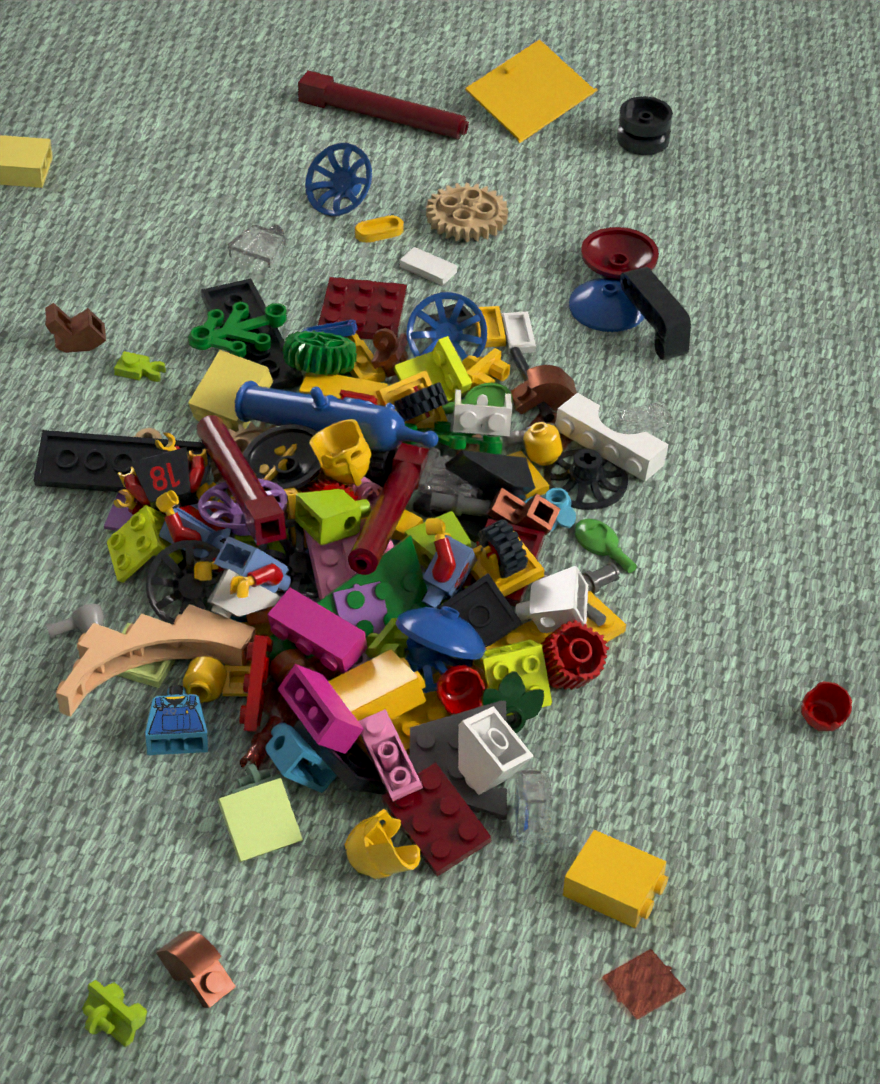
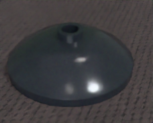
[243,424,322,491]

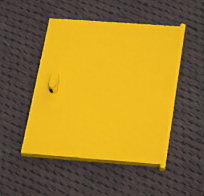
[465,39,598,143]

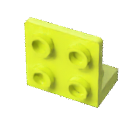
[394,336,472,402]
[107,505,184,583]
[474,639,552,716]

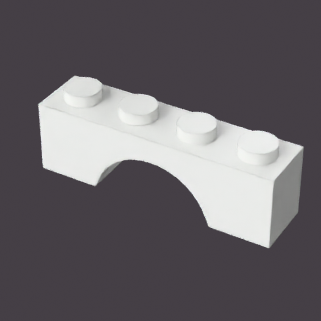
[555,393,669,482]

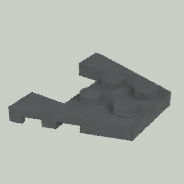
[410,701,507,820]

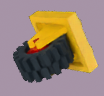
[375,370,449,429]
[470,519,544,597]

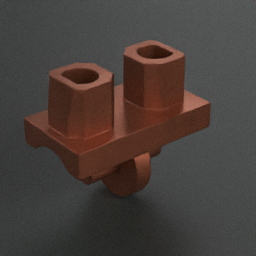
[371,328,409,378]

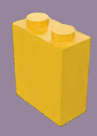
[328,649,426,736]
[563,830,668,928]

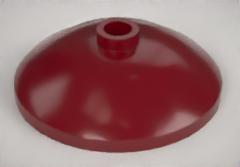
[581,227,659,280]

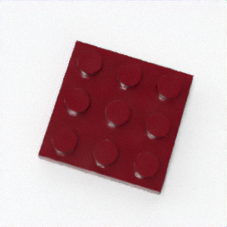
[318,277,407,340]

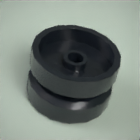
[617,96,673,155]

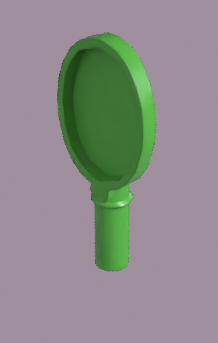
[442,383,513,414]
[575,518,637,573]

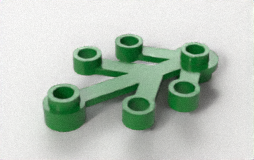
[188,302,287,358]
[402,421,503,454]

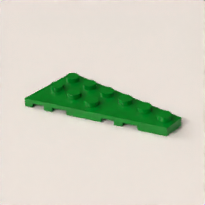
[266,535,429,676]

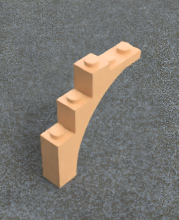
[56,604,256,717]

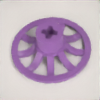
[198,479,288,536]

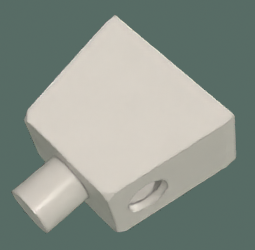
[516,566,588,633]

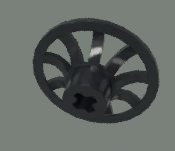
[544,449,628,510]
[259,519,319,599]
[145,540,222,625]

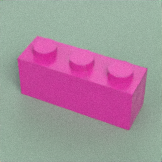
[267,587,368,673]
[278,664,364,754]

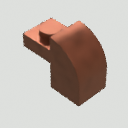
[45,303,106,353]
[511,365,577,414]
[487,488,560,536]
[156,930,236,1008]

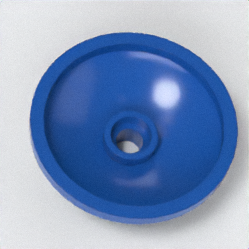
[569,278,644,332]
[396,606,486,659]

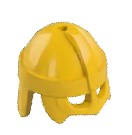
[309,419,371,487]
[344,809,420,879]

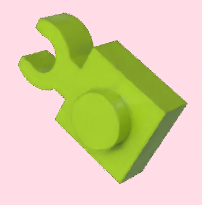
[114,351,166,382]

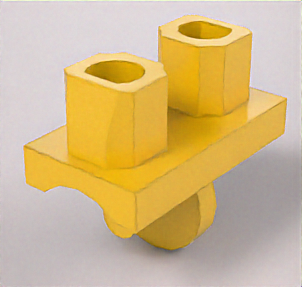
[462,348,510,393]

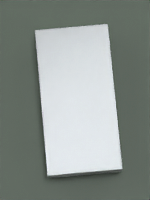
[400,247,457,286]
[502,312,536,354]

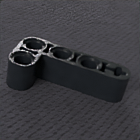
[620,267,691,360]

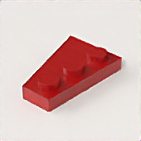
[239,635,274,733]

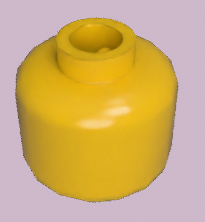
[523,422,563,466]
[183,656,227,703]

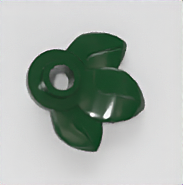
[482,671,544,733]

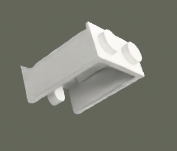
[453,390,512,436]

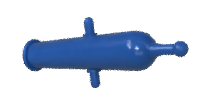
[235,381,438,452]

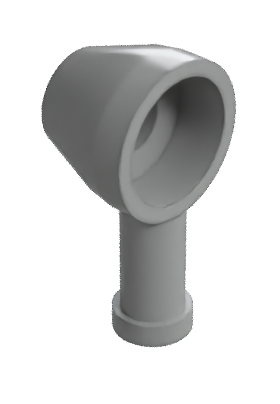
[46,604,104,639]

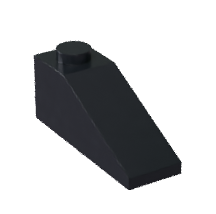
[445,450,535,500]

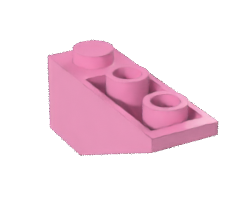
[358,709,423,801]

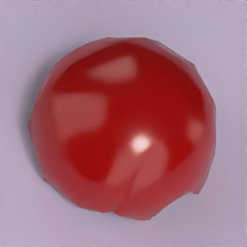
[436,665,485,715]
[801,681,852,731]

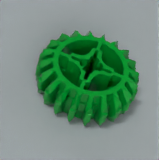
[283,330,357,376]

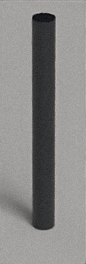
[510,347,554,423]

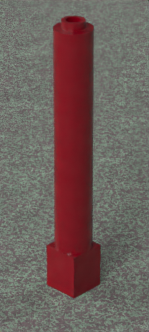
[298,70,469,139]
[196,415,286,545]
[348,443,429,575]

